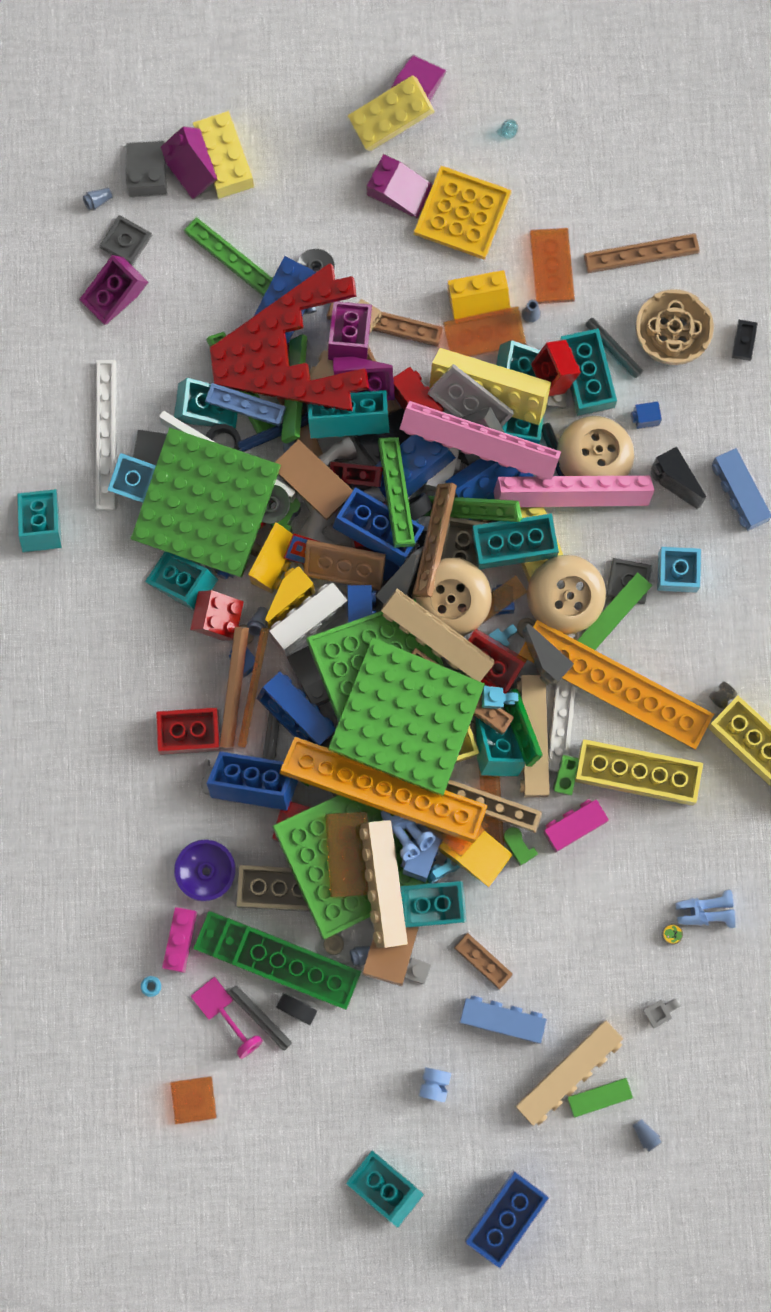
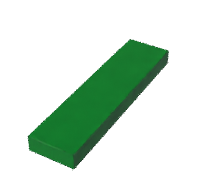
[504,688,543,767]

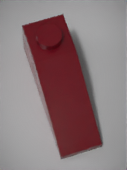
[330,462,383,487]

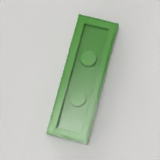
[567,1078,633,1118]

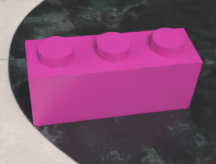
[543,799,609,853]
[162,907,198,973]

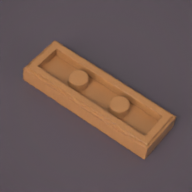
[454,933,513,990]

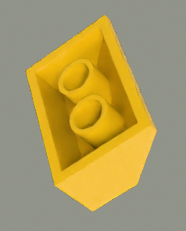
[447,270,511,325]
[248,522,293,593]

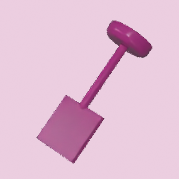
[191,977,263,1059]

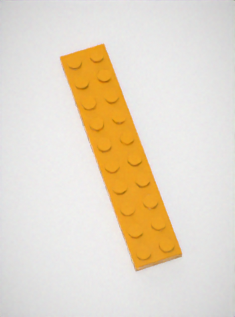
[518,620,714,750]
[280,737,488,843]

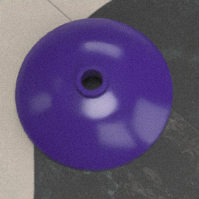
[174,840,236,901]

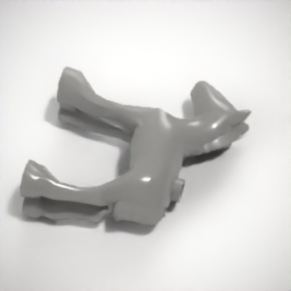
[296,436,385,545]

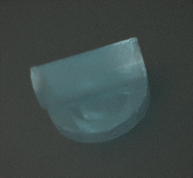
[497,119,518,139]

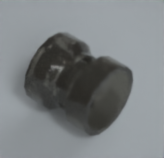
[709,681,737,709]

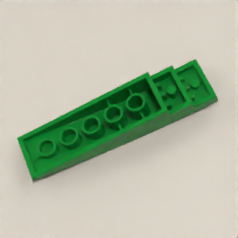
[193,911,362,1010]

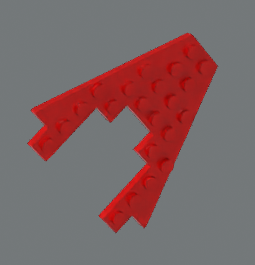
[210,263,369,411]

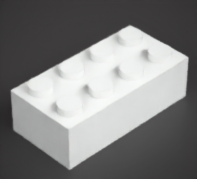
[269,582,348,657]

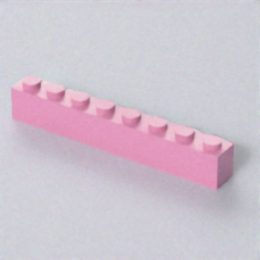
[400,401,561,480]
[494,475,655,507]

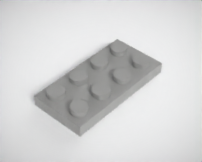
[428,364,514,427]

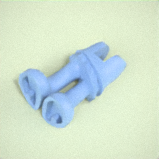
[381,811,435,861]
[676,889,736,928]

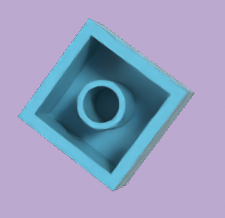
[107,453,156,503]
[657,547,701,593]

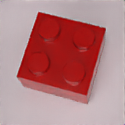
[531,340,581,396]
[190,590,244,641]

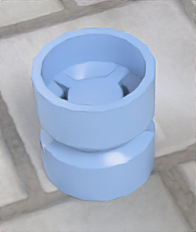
[419,1067,451,1102]

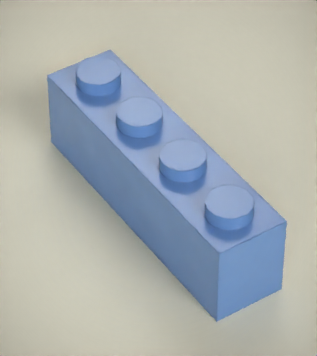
[712,448,771,531]
[401,823,444,882]
[460,995,547,1044]

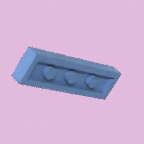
[205,383,286,427]

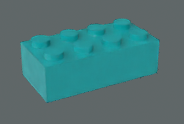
[560,328,617,416]
[308,390,389,439]
[472,513,559,570]

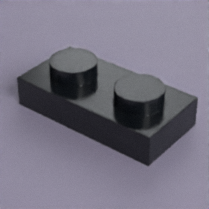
[731,319,758,361]

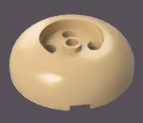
[636,289,714,365]
[557,416,634,476]
[527,555,606,634]
[412,558,492,636]

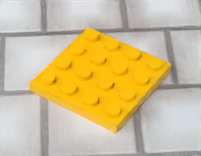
[414,166,512,260]

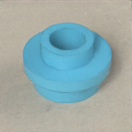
[141,976,161,997]

